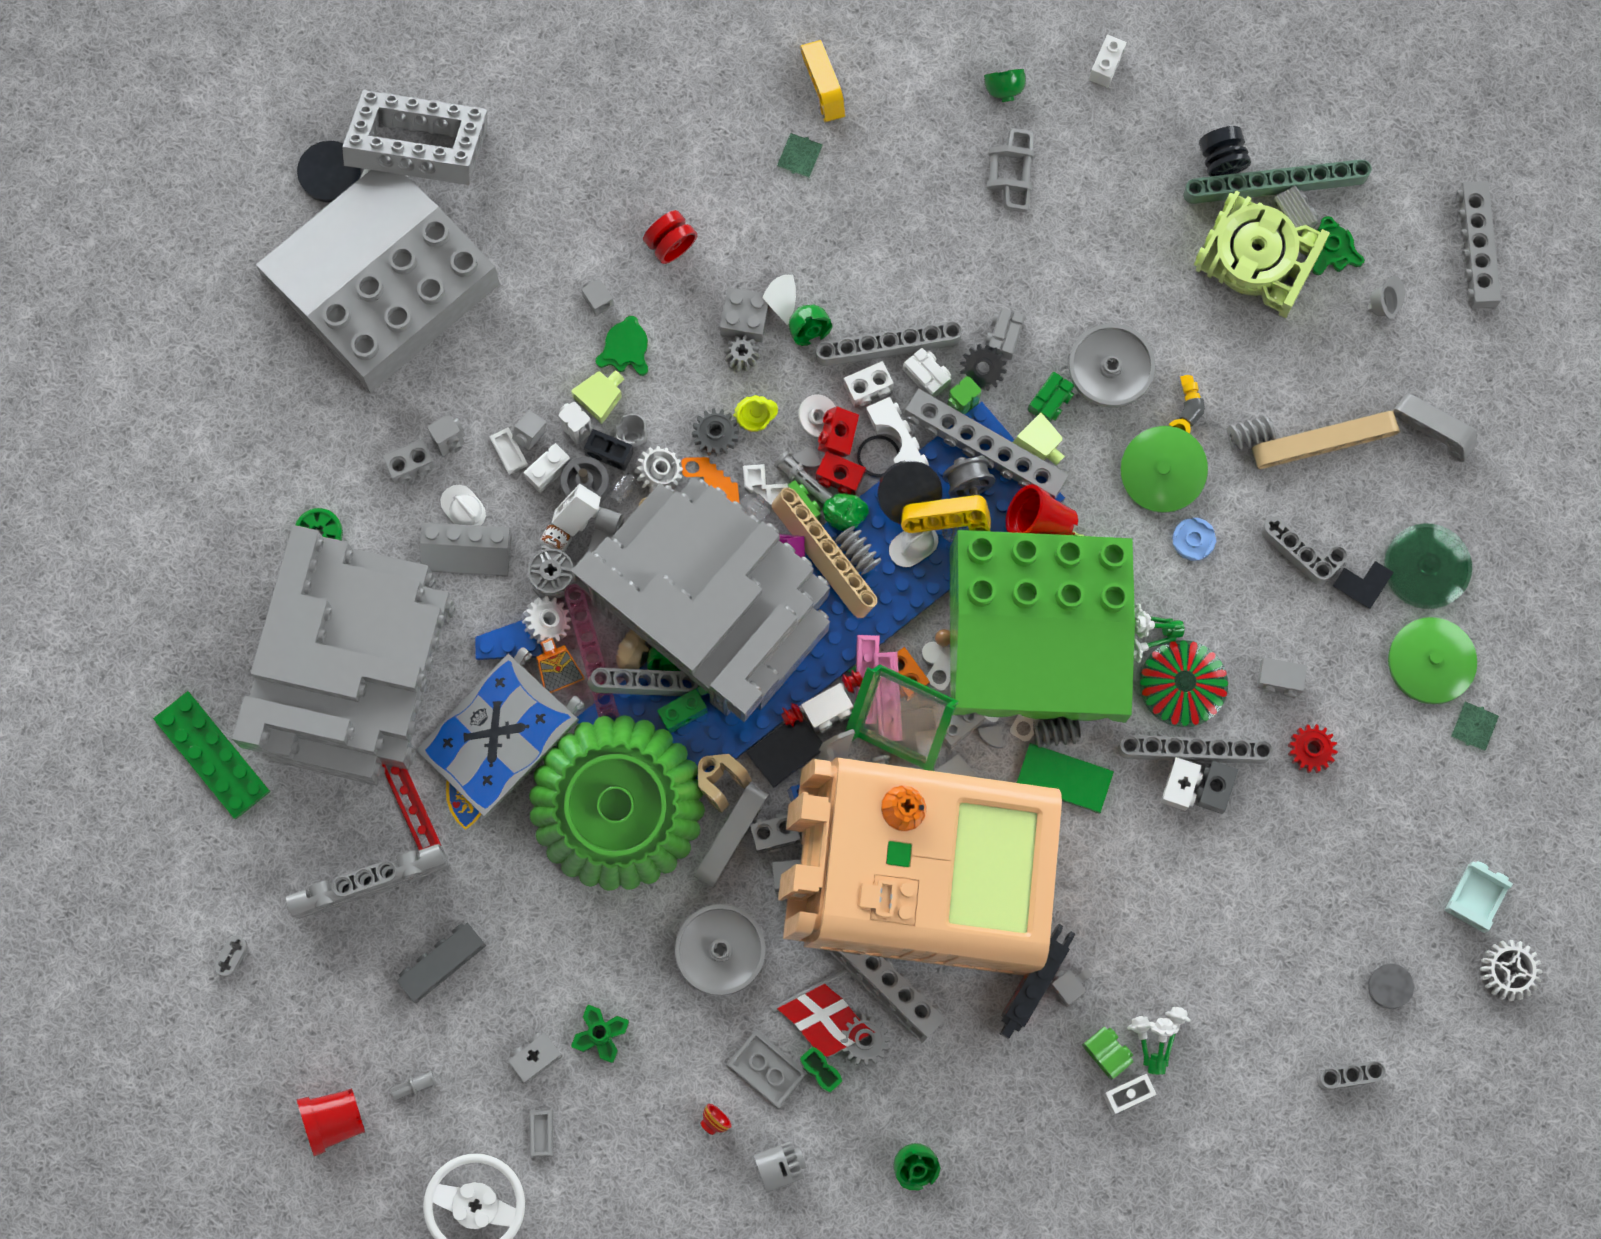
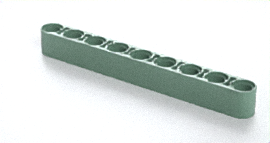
[1183,159,1372,204]

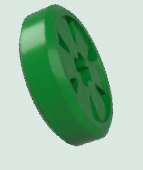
[295,508,343,541]

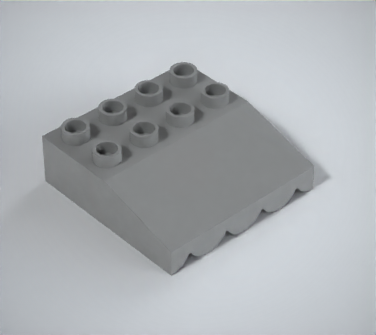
[256,170,500,393]

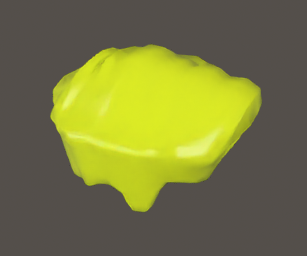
[733,395,778,432]

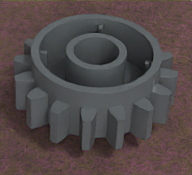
[692,408,739,457]

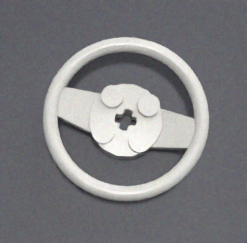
[423,1154,525,1239]

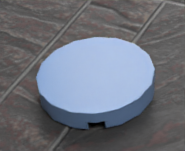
[1172,518,1216,561]

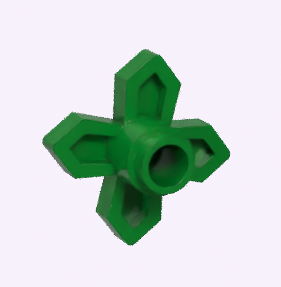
[571,1005,629,1063]

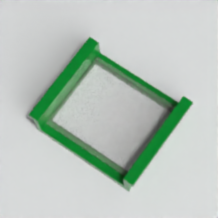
[845,665,958,771]

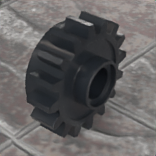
[960,344,1007,391]

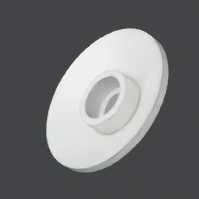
[798,394,836,437]

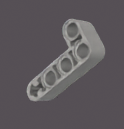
[1393,393,1477,462]
[574,507,623,597]
[1261,517,1348,585]

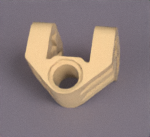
[698,754,752,813]

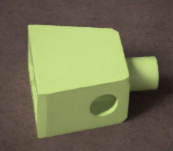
[571,370,624,424]
[1012,413,1065,466]

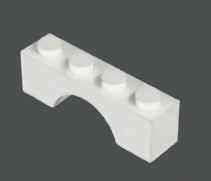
[866,397,929,466]

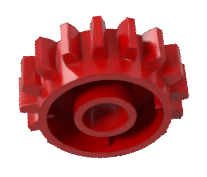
[1288,724,1338,773]

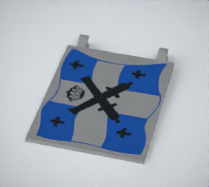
[416,647,584,818]

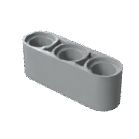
[1317,1061,1386,1090]

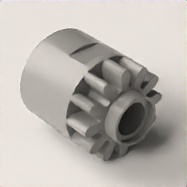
[753,1141,807,1192]

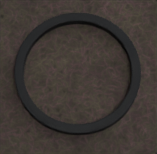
[857,435,900,477]

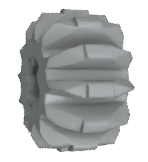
[724,335,760,372]

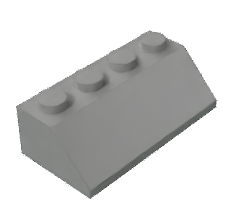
[420,522,512,576]

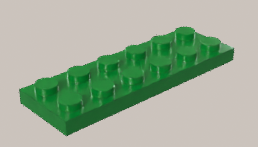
[153,691,271,820]

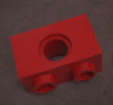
[818,406,859,458]
[816,451,866,496]

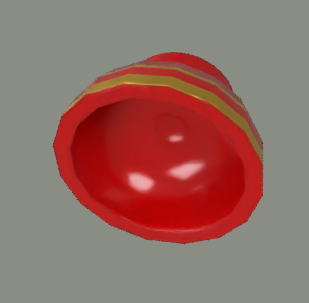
[700,1103,732,1135]

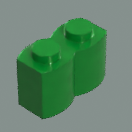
[800,1047,842,1094]

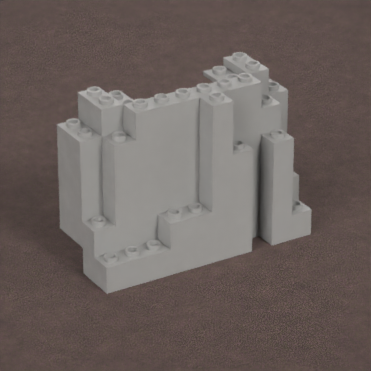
[571,477,830,722]
[232,525,456,786]

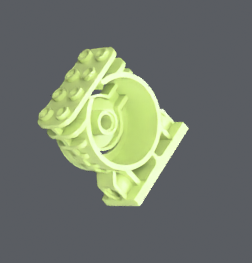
[1194,191,1330,318]

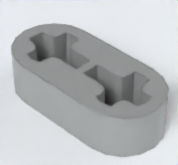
[214,936,248,977]

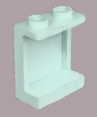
[1444,861,1513,933]

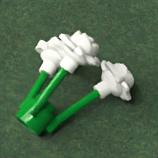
[1134,603,1185,663]
[1127,1007,1191,1075]

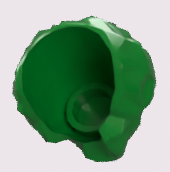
[823,493,869,531]

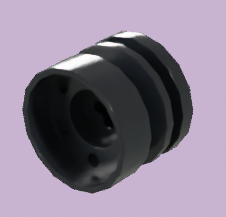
[1199,126,1251,177]

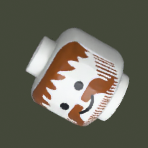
[540,524,572,552]

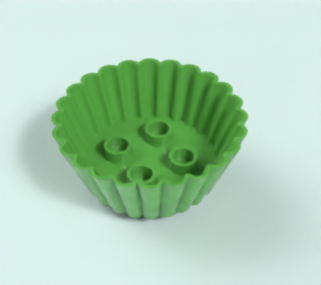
[529,715,705,891]

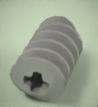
[1227,416,1276,450]
[835,526,882,575]

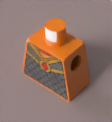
[536,638,585,693]

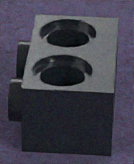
[584,429,634,472]

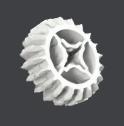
[1480,940,1542,1001]

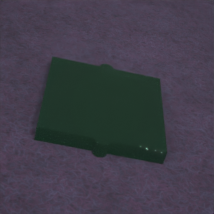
[777,133,823,178]
[1451,701,1499,751]

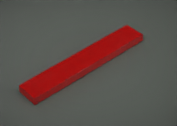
[382,764,442,850]

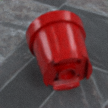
[1006,484,1078,535]
[296,1088,365,1157]

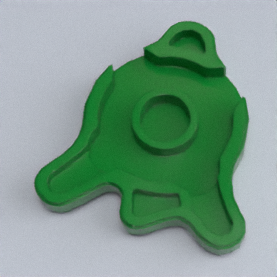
[1312,216,1365,275]
[595,316,648,376]

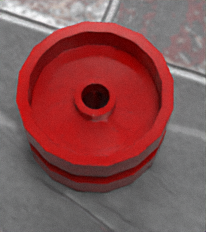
[643,210,698,264]

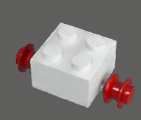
[781,670,863,733]

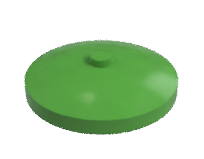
[1121,426,1208,513]
[1388,617,1477,704]

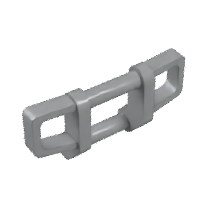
[986,128,1034,212]

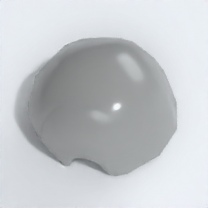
[615,413,648,448]

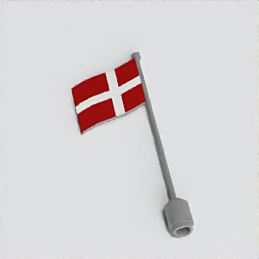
[770,962,876,1058]

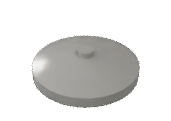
[1069,323,1155,408]
[675,904,766,996]

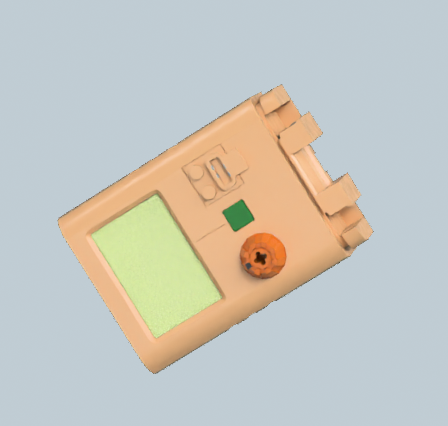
[778,757,1062,976]

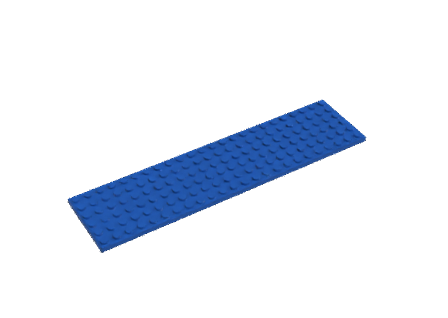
[577,402,1065,780]

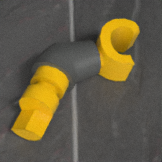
[1169,375,1205,434]

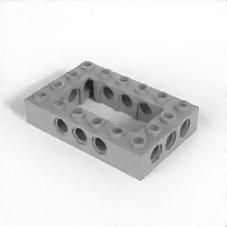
[343,90,488,185]

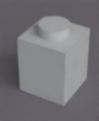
[581,278,614,316]
[512,410,547,450]

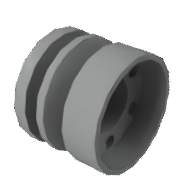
[528,549,575,602]

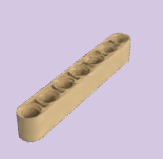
[1252,411,1400,469]
[772,488,877,618]

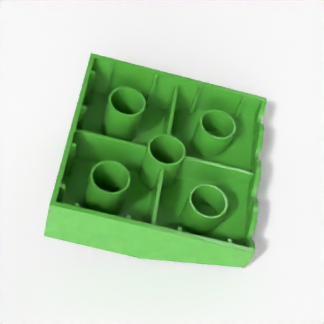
[949,530,1135,723]

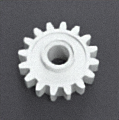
[634,446,683,493]
[522,596,571,644]

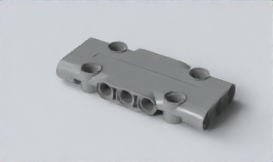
[286,844,449,919]

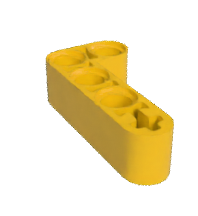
[800,40,845,123]
[901,495,991,533]

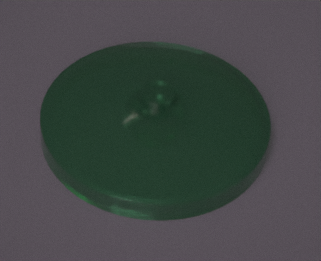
[1384,523,1472,609]

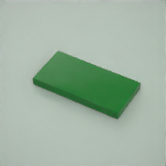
[1016,743,1114,814]

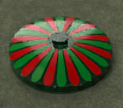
[1139,640,1228,728]

